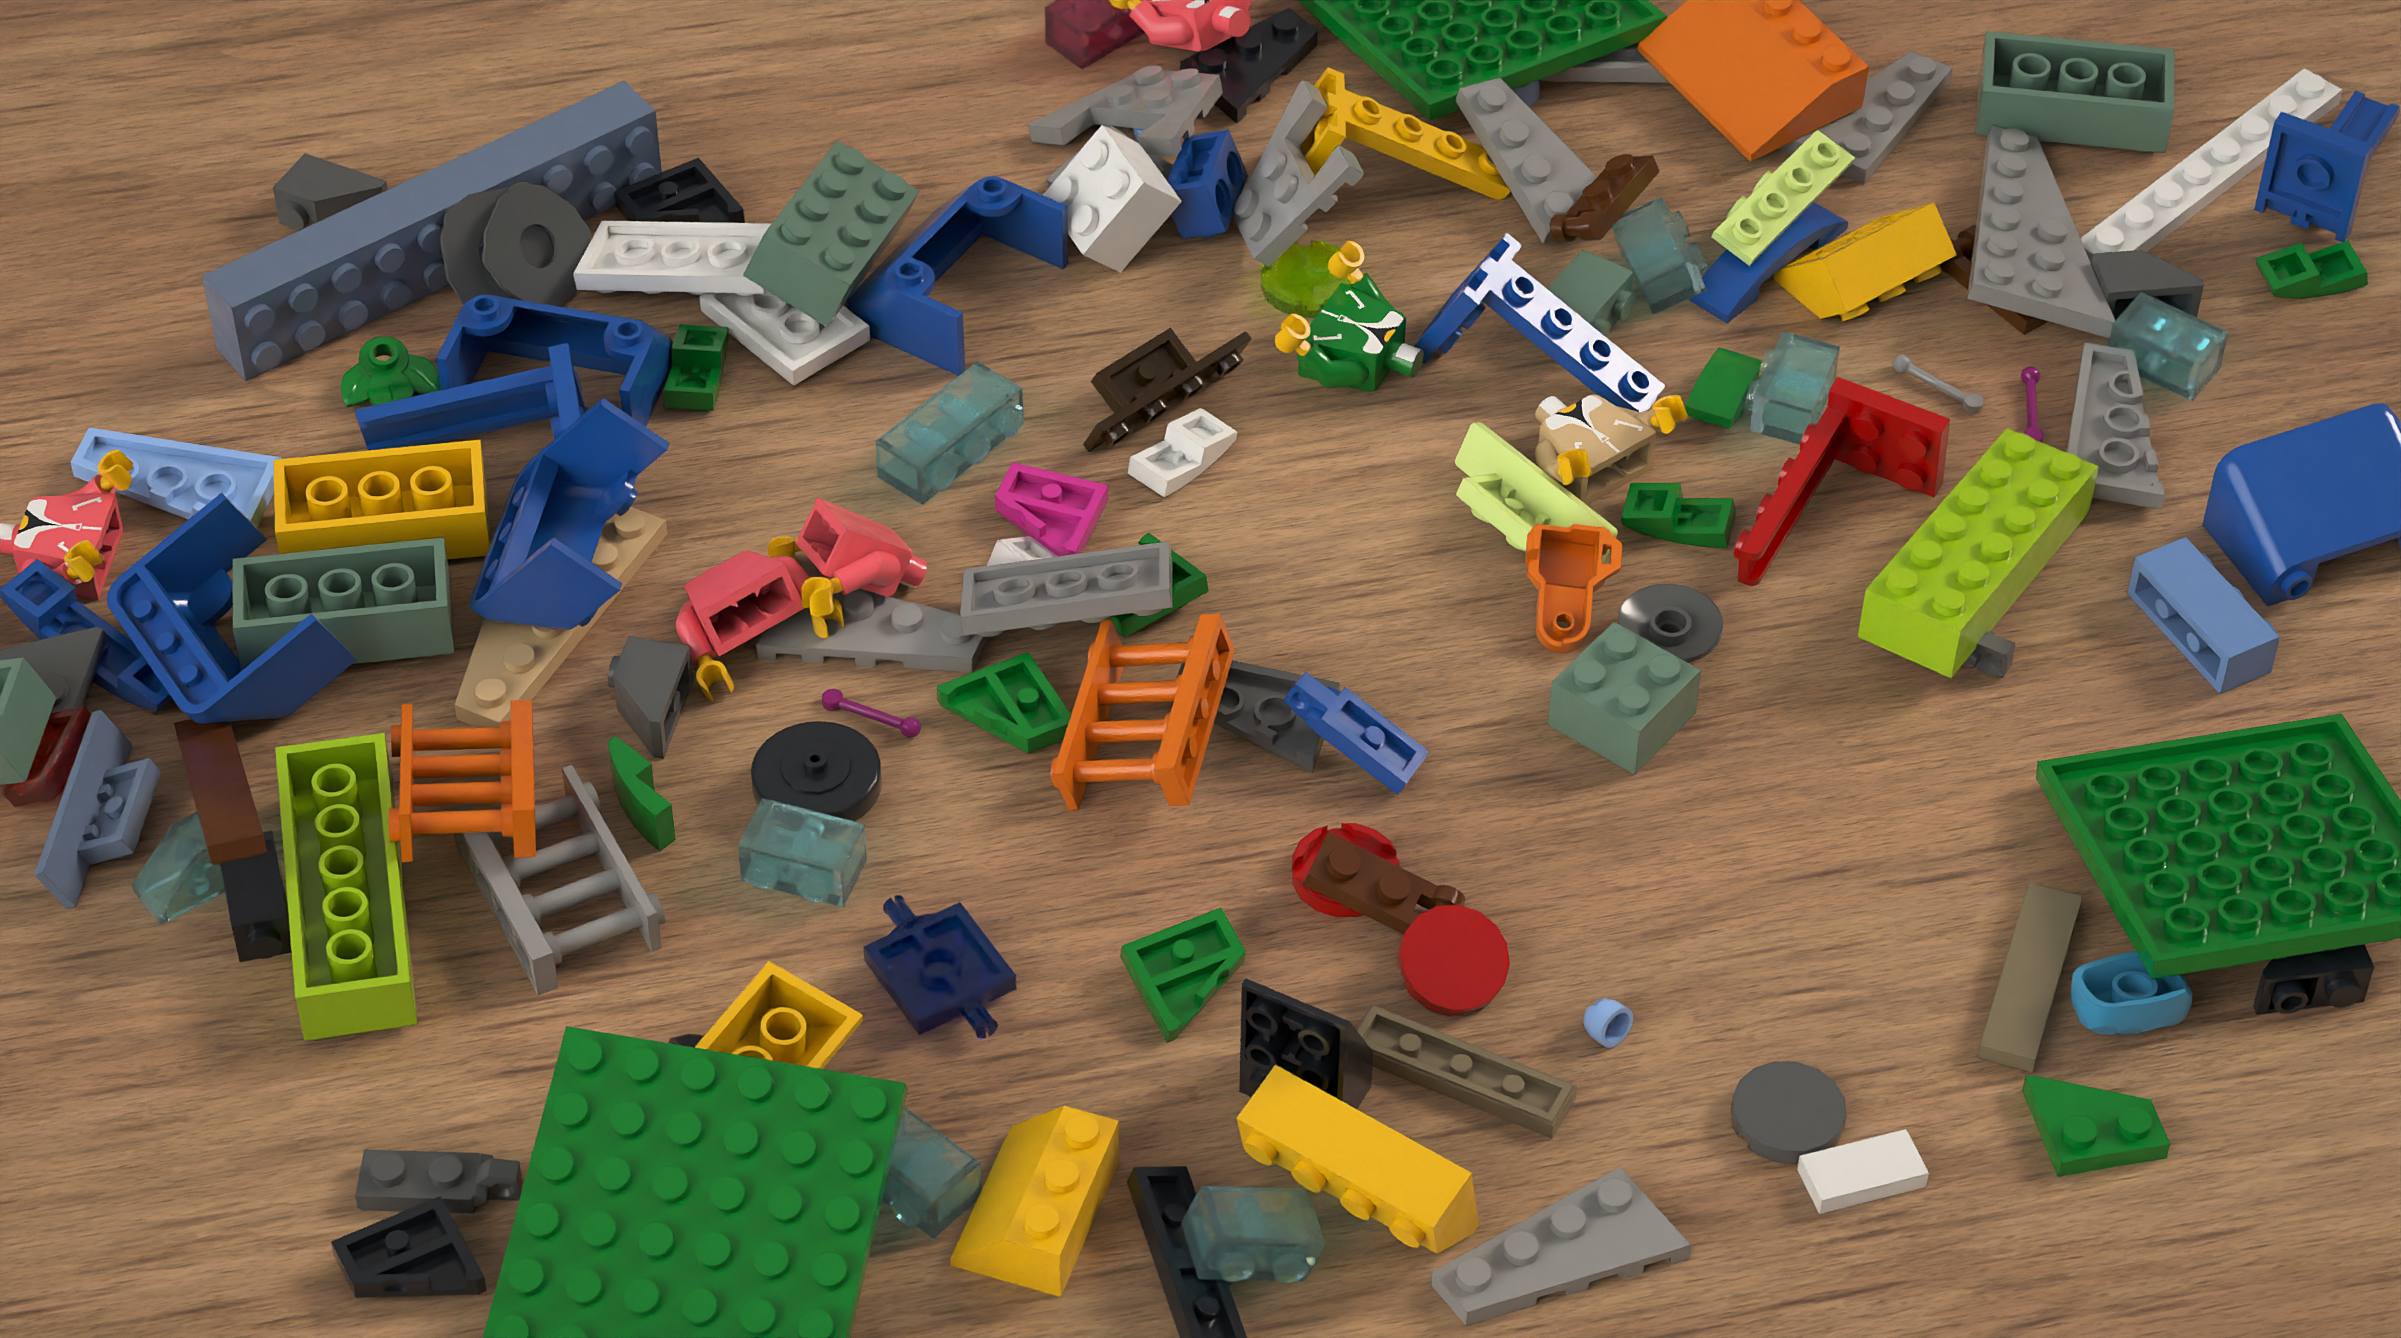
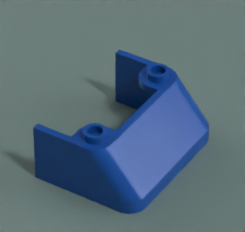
[847,176,1068,376]
[436,294,673,427]
[469,398,669,630]
[107,493,357,724]

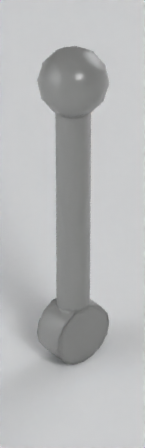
[1893,354,1984,414]

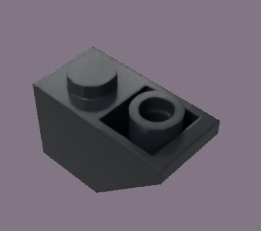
[2253,944,2374,1015]

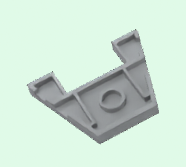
[1028,65,1223,157]
[1232,80,1364,267]

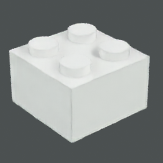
[1043,125,1182,273]

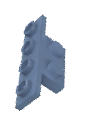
[34,710,162,909]

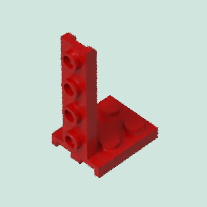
[1734,376,1950,586]

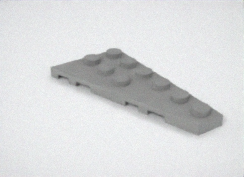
[1967,125,2116,338]

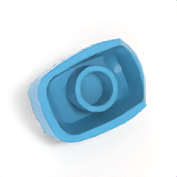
[2071,951,2193,1035]

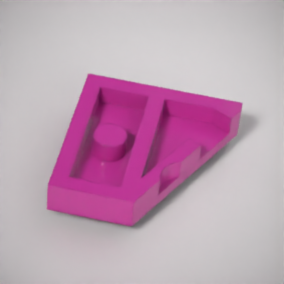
[995,462,1108,556]

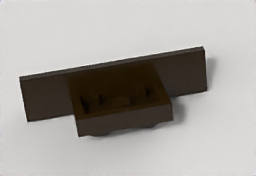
[1083,328,1252,452]

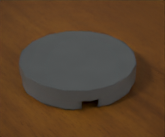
[1731,1061,1847,1163]

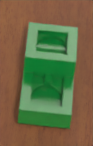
[2255,240,2368,298]
[663,324,729,411]
[1685,347,1765,429]
[1621,483,1736,548]
[608,736,676,852]

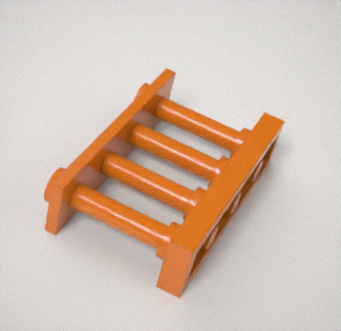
[1051,613,1235,810]
[389,700,536,863]

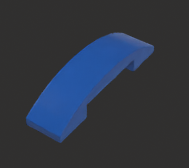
[1690,202,1848,324]
[0,559,172,711]

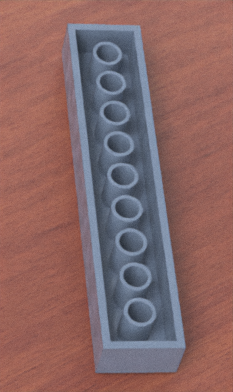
[202,81,662,381]

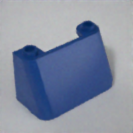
[2202,403,2401,606]

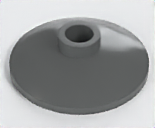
[1618,584,1723,663]

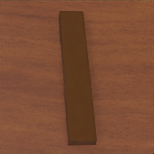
[174,719,267,865]

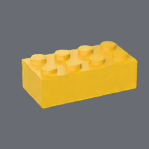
[273,440,491,560]

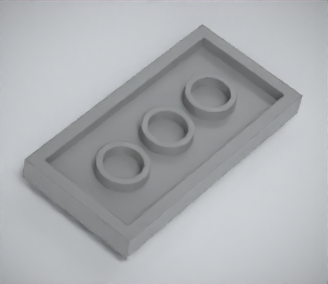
[960,541,1173,637]

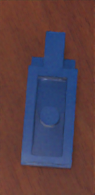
[1283,672,1429,795]

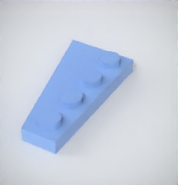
[71,427,282,527]

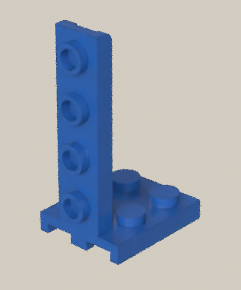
[2254,90,2401,242]
[1413,233,1665,412]
[355,343,588,451]

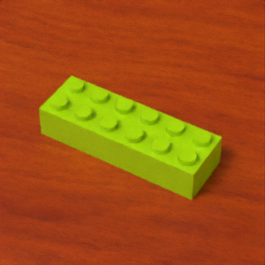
[1857,428,2099,678]
[275,732,418,1041]

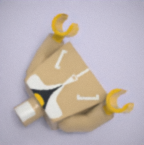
[1534,395,1688,505]

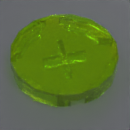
[1260,241,1351,318]

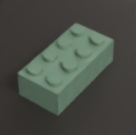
[1976,31,2175,153]
[743,141,920,327]
[233,538,455,671]

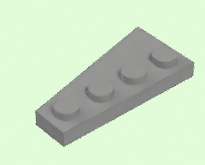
[1456,78,1629,244]
[756,577,990,672]

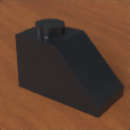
[220,831,292,962]

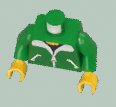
[1275,241,1424,392]

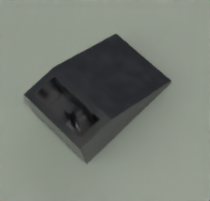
[1239,978,1373,1109]

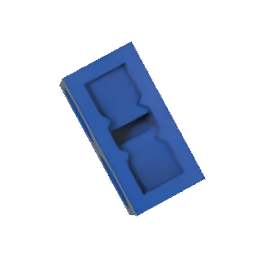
[1167,129,1248,239]

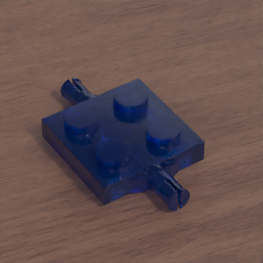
[863,895,1017,1039]

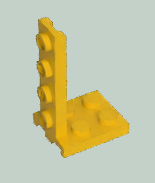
[1300,67,1511,200]

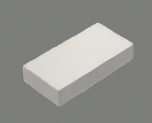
[1797,1129,1929,1214]

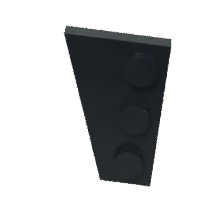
[1180,8,1318,124]

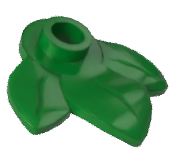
[340,336,441,407]

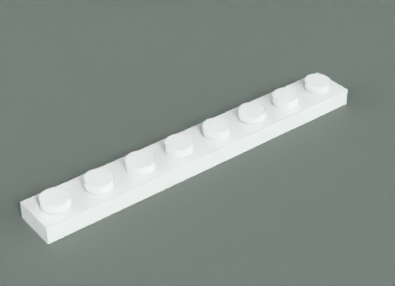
[2080,68,2342,263]

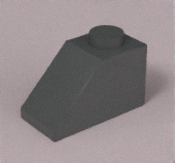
[273,153,388,231]
[2091,250,2204,328]
[608,636,693,758]

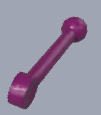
[2021,366,2044,442]
[822,689,921,738]

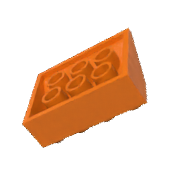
[1637,0,1869,162]

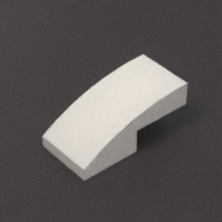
[1127,408,1237,497]

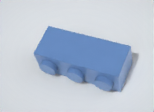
[2127,537,2280,694]

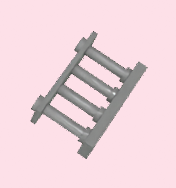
[450,764,665,995]

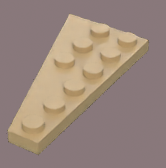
[454,507,667,727]

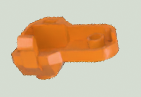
[1525,524,1622,653]

